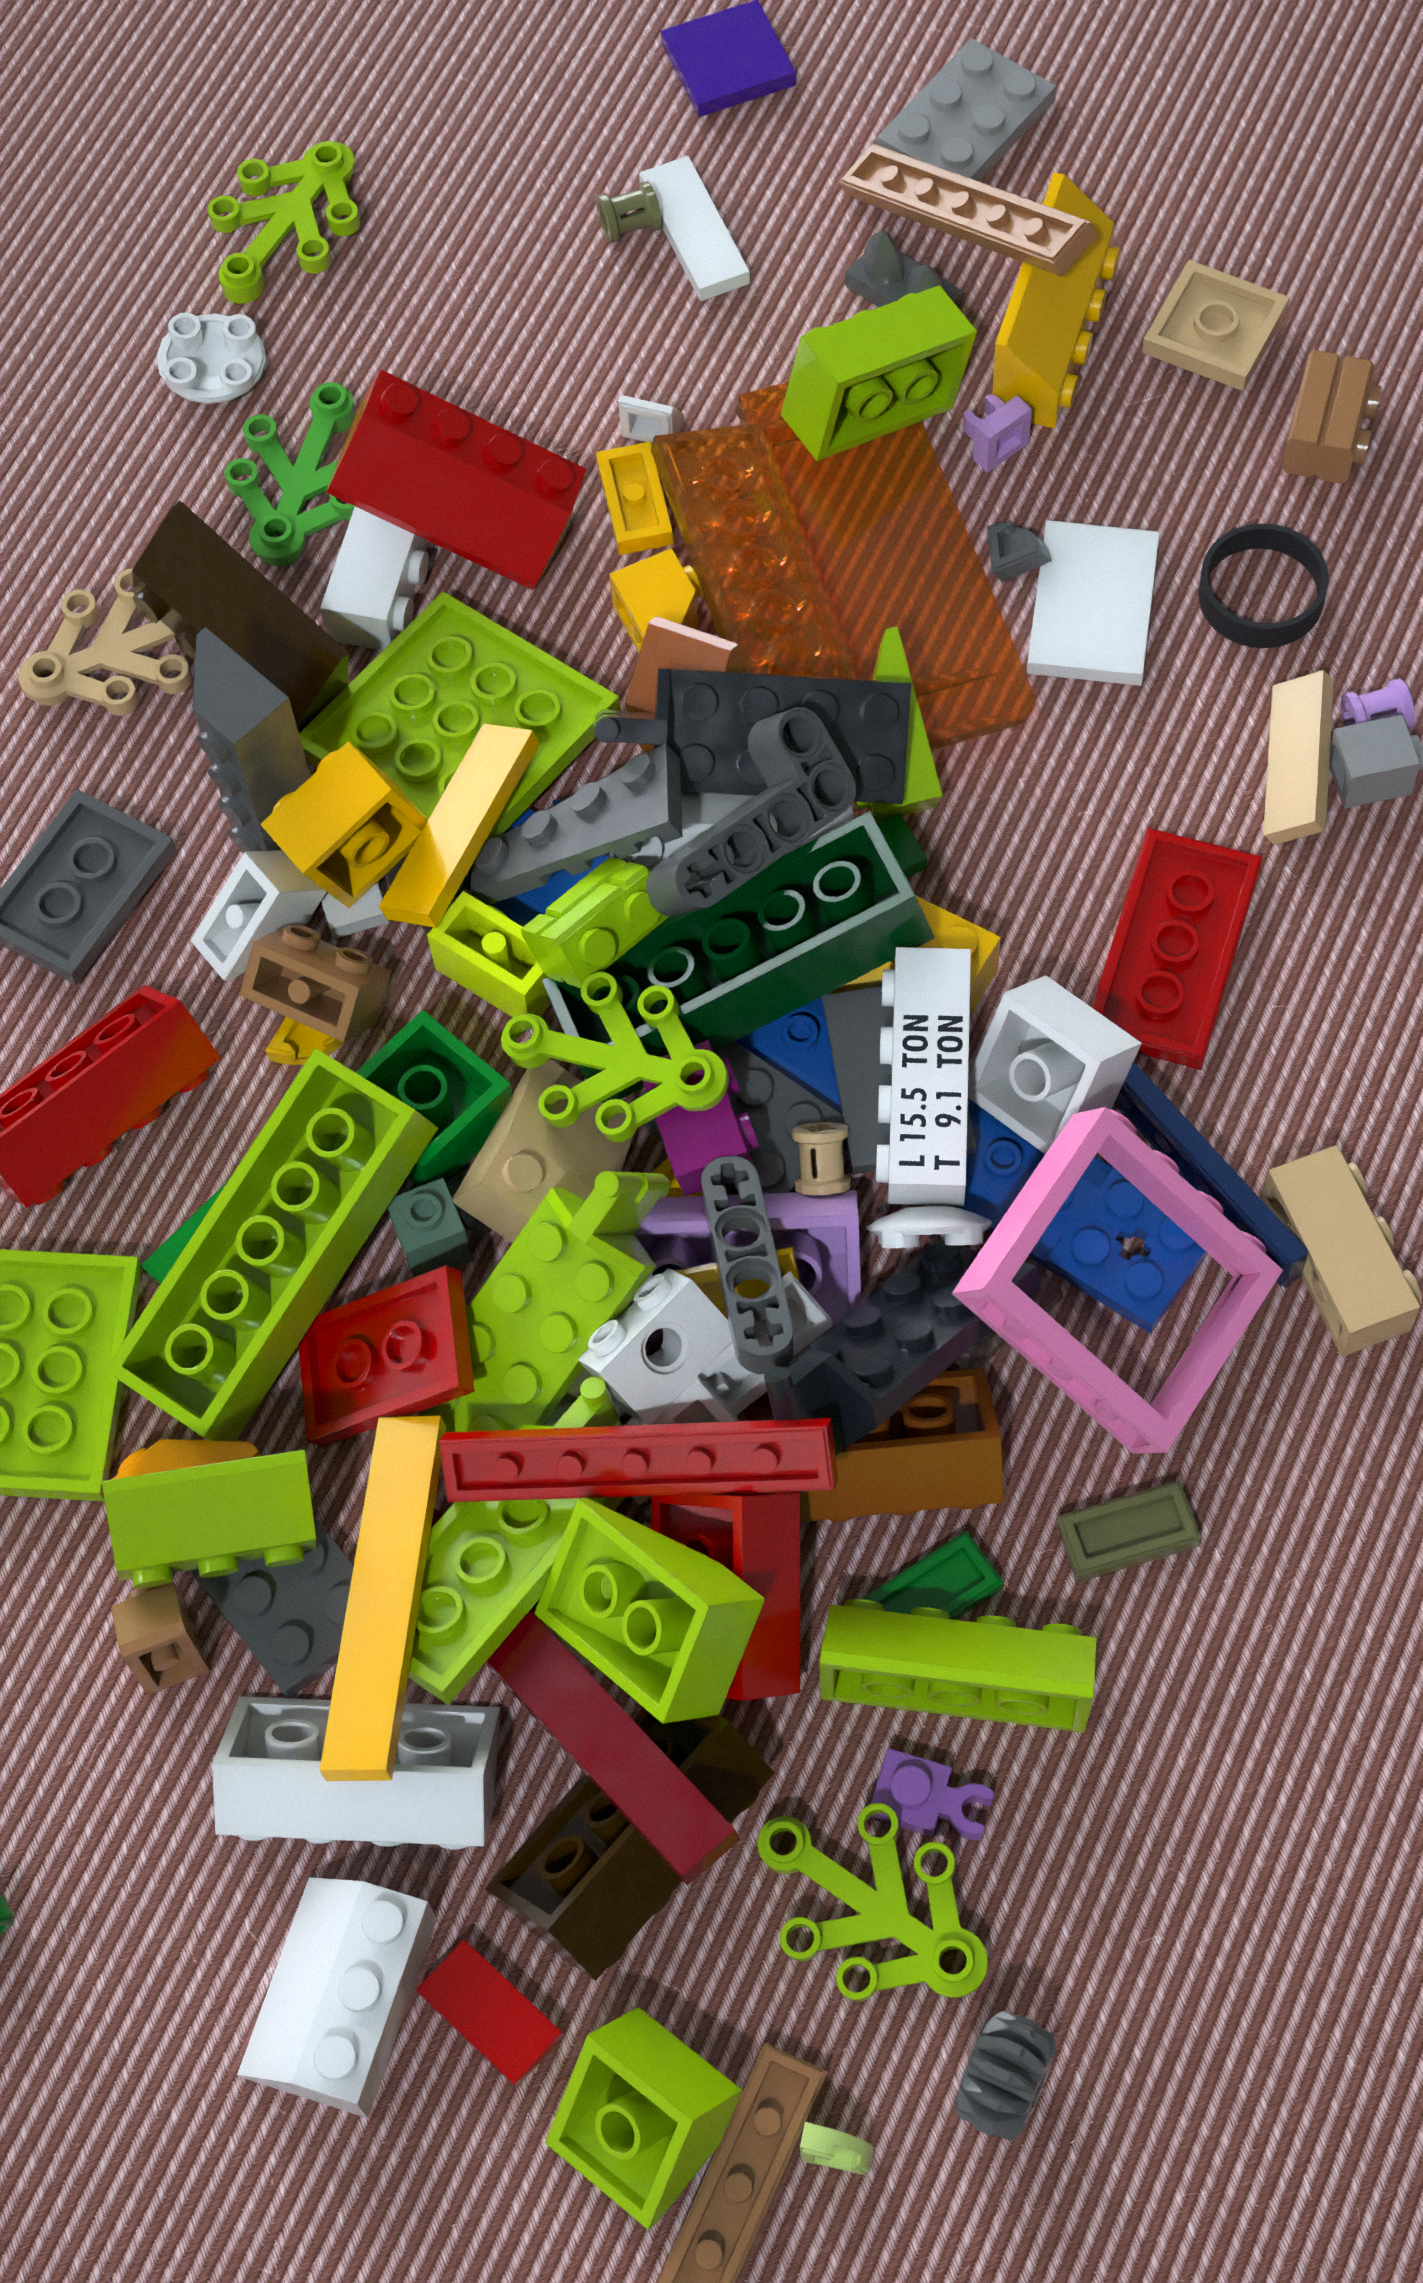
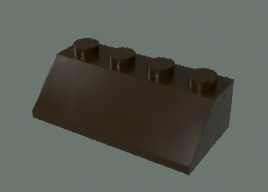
[132,500,349,733]
[485,1708,775,1981]

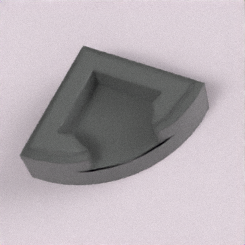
[987,522,1052,582]

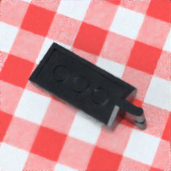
[594,667,911,804]
[764,1241,1041,1493]

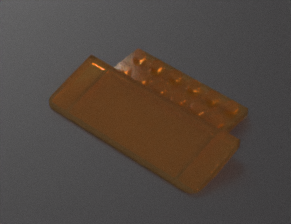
[651,381,1035,751]

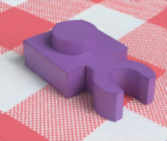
[870,1748,994,1841]

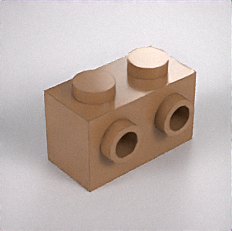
[239,924,391,1042]

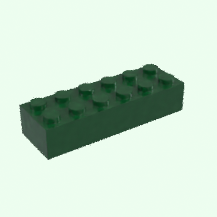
[542,811,935,1103]

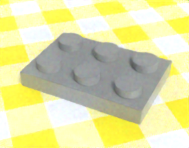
[876,38,1056,182]

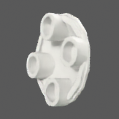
[157,313,266,404]
[866,1206,993,1248]

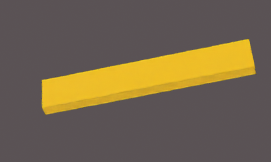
[320,1415,446,1781]

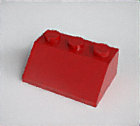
[651,1491,801,1701]

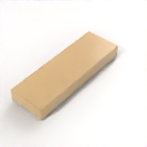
[1263,670,1334,845]

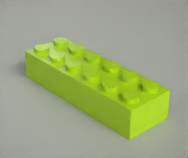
[105,1048,438,1441]

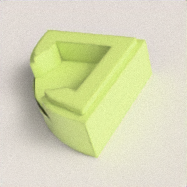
[800,2122,874,2175]

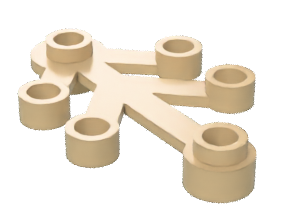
[18,569,192,716]

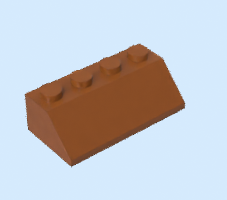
[737,1368,1004,1522]

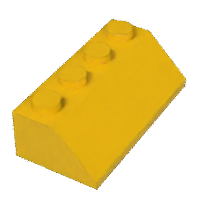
[992,172,1121,429]

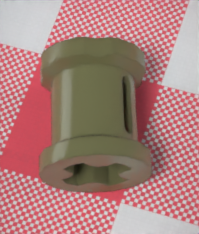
[596,181,662,244]

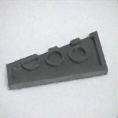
[471,743,683,905]

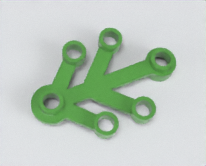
[225,382,356,566]

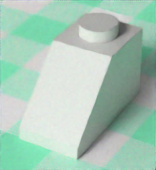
[190,850,326,981]

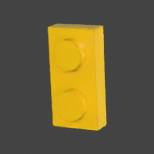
[596,442,674,555]

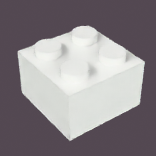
[968,976,1142,1154]

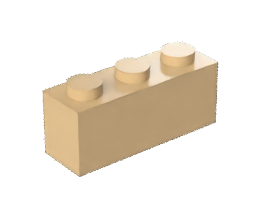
[1262,1145,1422,1357]

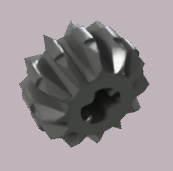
[956,2011,1056,2141]

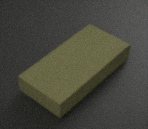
[1055,1480,1202,1583]

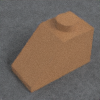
[111,1582,210,1696]

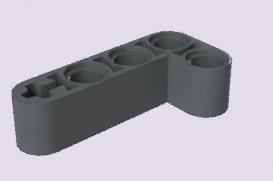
[646,707,856,917]

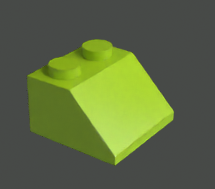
[545,2007,743,2229]

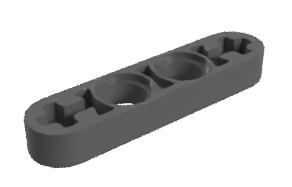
[701,1156,794,1374]

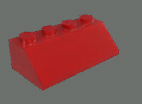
[326,369,587,590]
[0,985,221,1208]

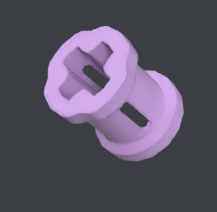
[1340,678,1415,730]

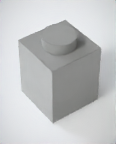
[1329,714,1423,809]

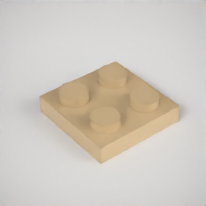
[1142,260,1290,391]

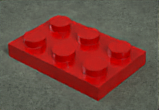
[298,1265,475,1447]

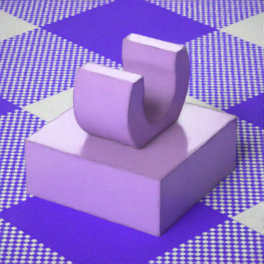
[963,394,1032,473]

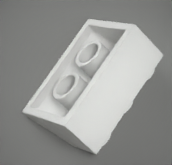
[237,1877,437,2118]

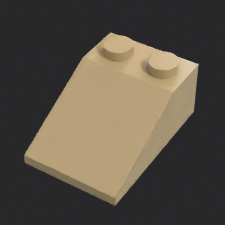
[451,1059,633,1243]

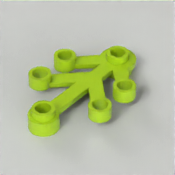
[208,141,360,304]
[501,972,729,1142]
[757,1803,988,2002]

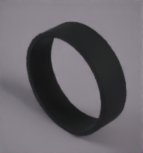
[1198,524,1329,648]

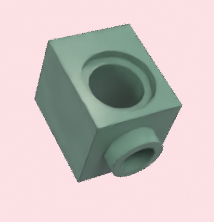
[387,1178,473,1278]

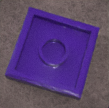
[661,0,796,117]

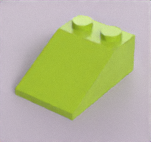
[534,1498,765,1724]

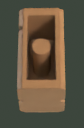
[1282,350,1382,484]

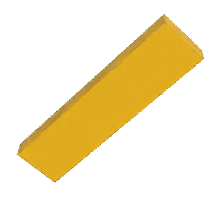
[379,724,540,928]

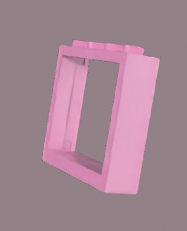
[952,1107,1283,1454]

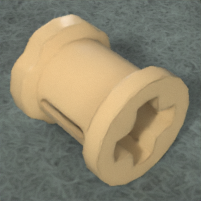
[792,1122,851,1195]

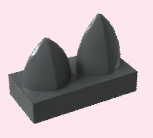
[845,231,964,309]

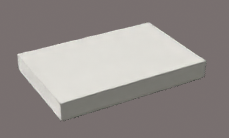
[1026,520,1159,686]

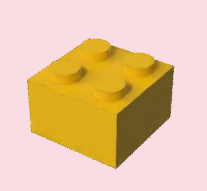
[260,741,428,909]

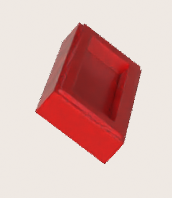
[416,1939,564,2088]

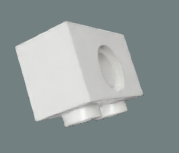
[578,1268,732,1425]

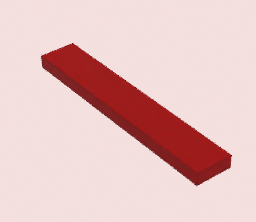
[439,1418,839,1502]

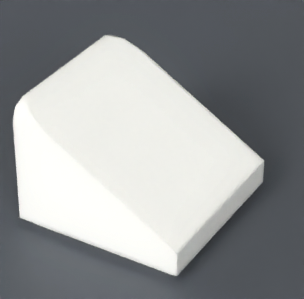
[618,395,684,448]

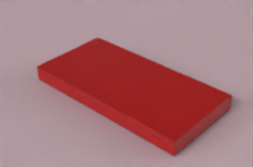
[1092,828,1263,1070]

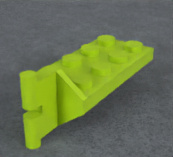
[419,1171,670,1432]
[408,1377,626,1705]

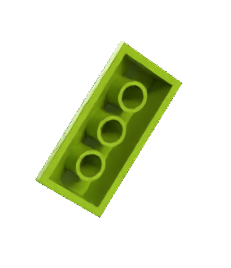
[819,1599,1096,1733]

